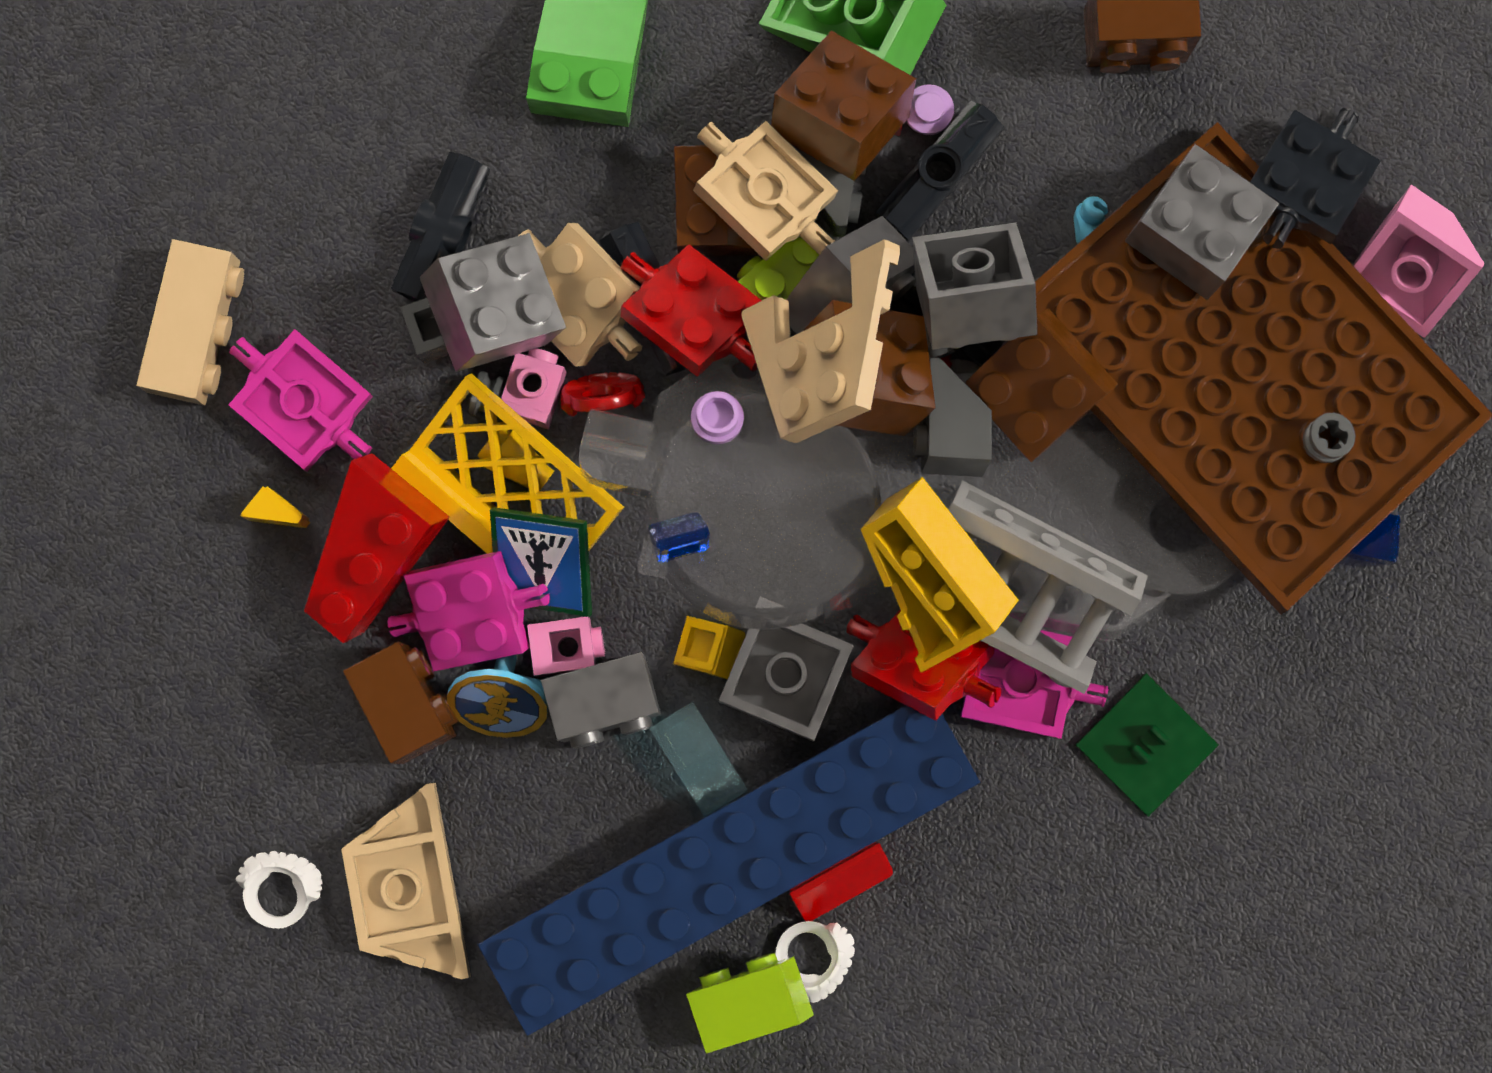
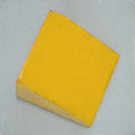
[240,486,310,528]
[673,616,746,680]

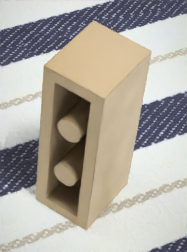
[136,239,244,406]

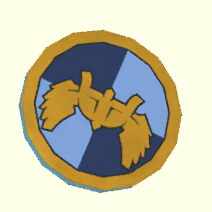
[447,655,548,738]

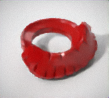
[560,372,645,416]

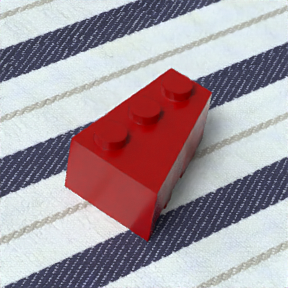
[304,453,450,643]

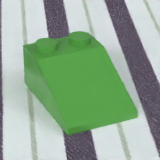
[526,0,648,127]
[759,0,946,75]

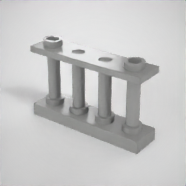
[948,480,1148,694]

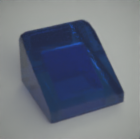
[648,512,710,563]
[1345,514,1400,566]

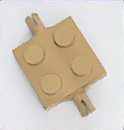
[693,121,838,261]
[519,223,642,367]

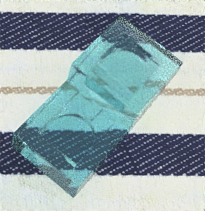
[649,701,748,817]

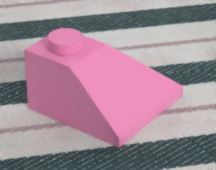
[1353,185,1484,338]

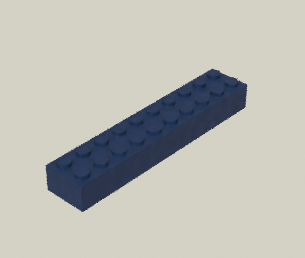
[478,706,981,1036]

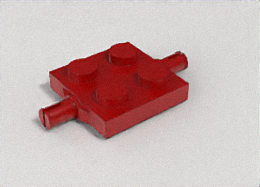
[620,244,762,377]
[846,610,1002,721]

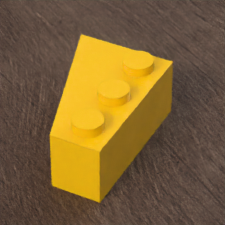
[860,477,1018,673]

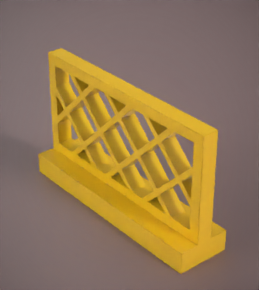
[391,373,624,554]

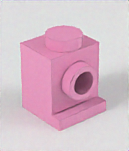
[501,348,567,430]
[527,617,605,677]

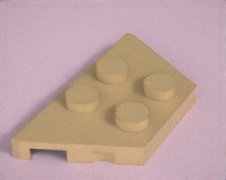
[341,783,471,979]

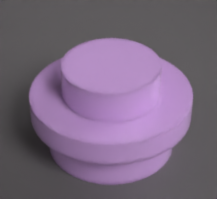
[907,85,954,135]
[691,391,744,444]

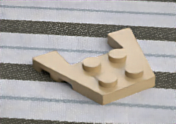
[742,239,900,443]

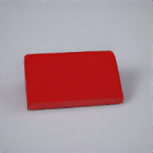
[788,842,893,921]

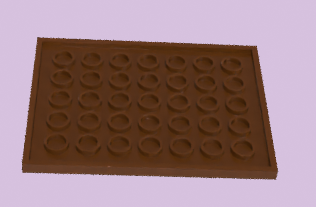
[1035,122,1492,615]

